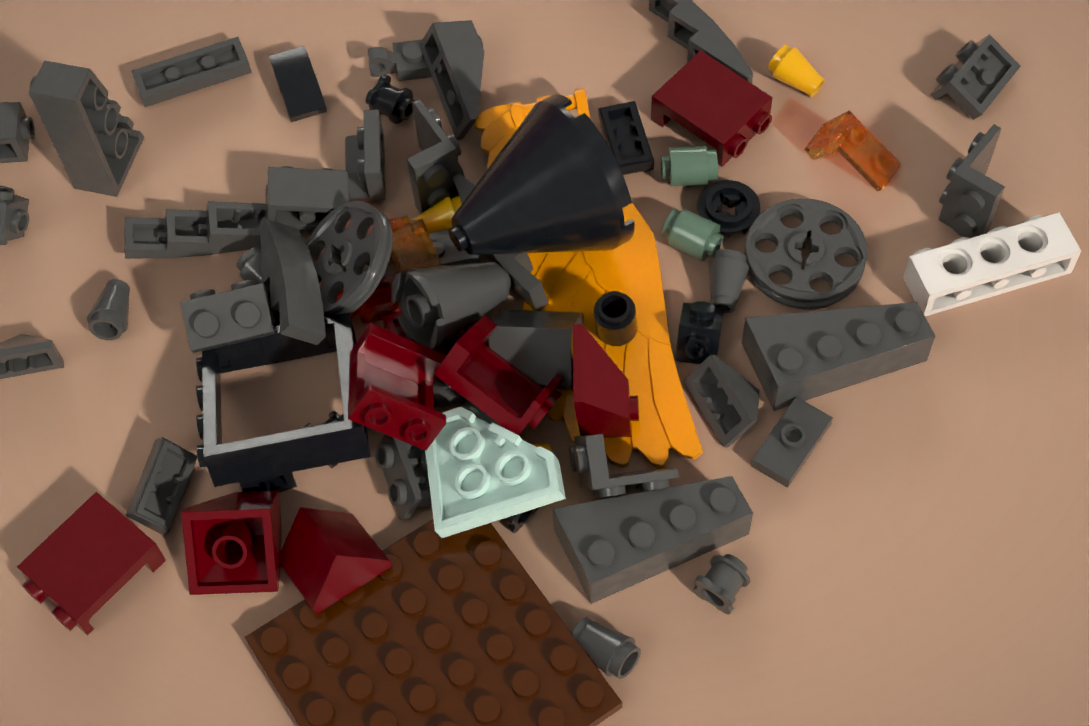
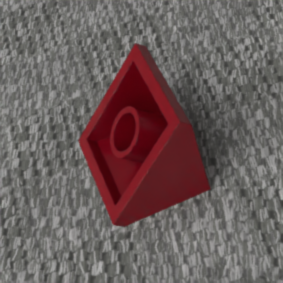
[279,507,393,615]

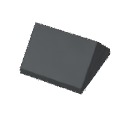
[489,310,584,390]

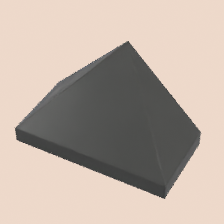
[0,334,64,379]
[683,355,760,447]

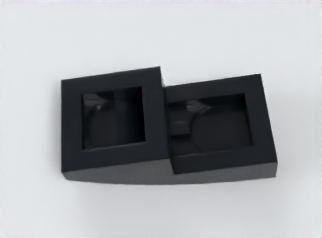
[269,46,327,122]

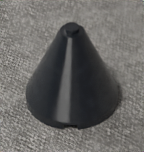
[448,94,635,255]

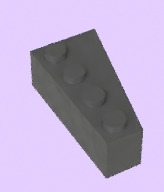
[29,60,144,197]
[742,302,935,411]
[553,476,753,604]

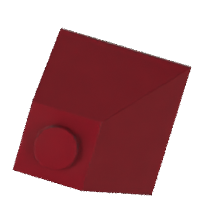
[573,324,639,438]
[181,490,282,595]

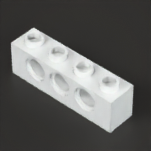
[903,212,1081,316]

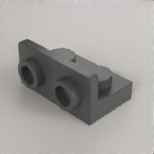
[930,34,1021,120]
[345,109,386,202]
[375,434,432,520]

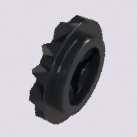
[697,180,760,238]

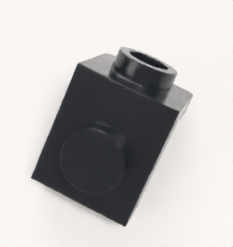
[675,301,724,364]

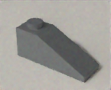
[419,20,485,140]

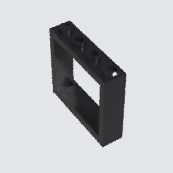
[196,313,371,487]

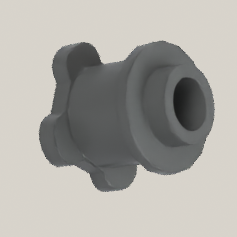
[693,554,750,614]

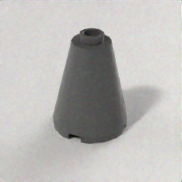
[392,261,511,349]

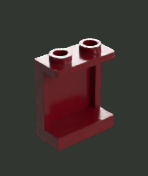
[651,51,773,166]
[434,315,564,435]
[348,323,446,450]
[17,492,166,635]

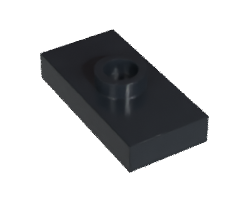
[598,101,654,175]

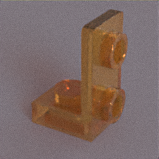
[804,110,901,191]
[389,215,442,273]

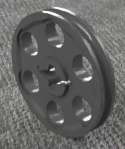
[745,199,867,309]
[306,200,393,317]

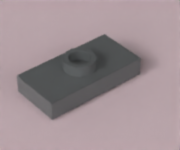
[751,397,833,488]
[125,437,198,534]

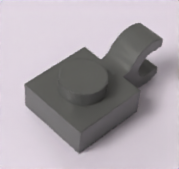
[368,39,432,81]

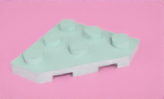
[425,406,566,538]

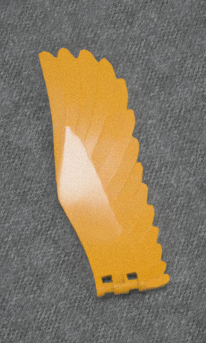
[475,88,703,468]

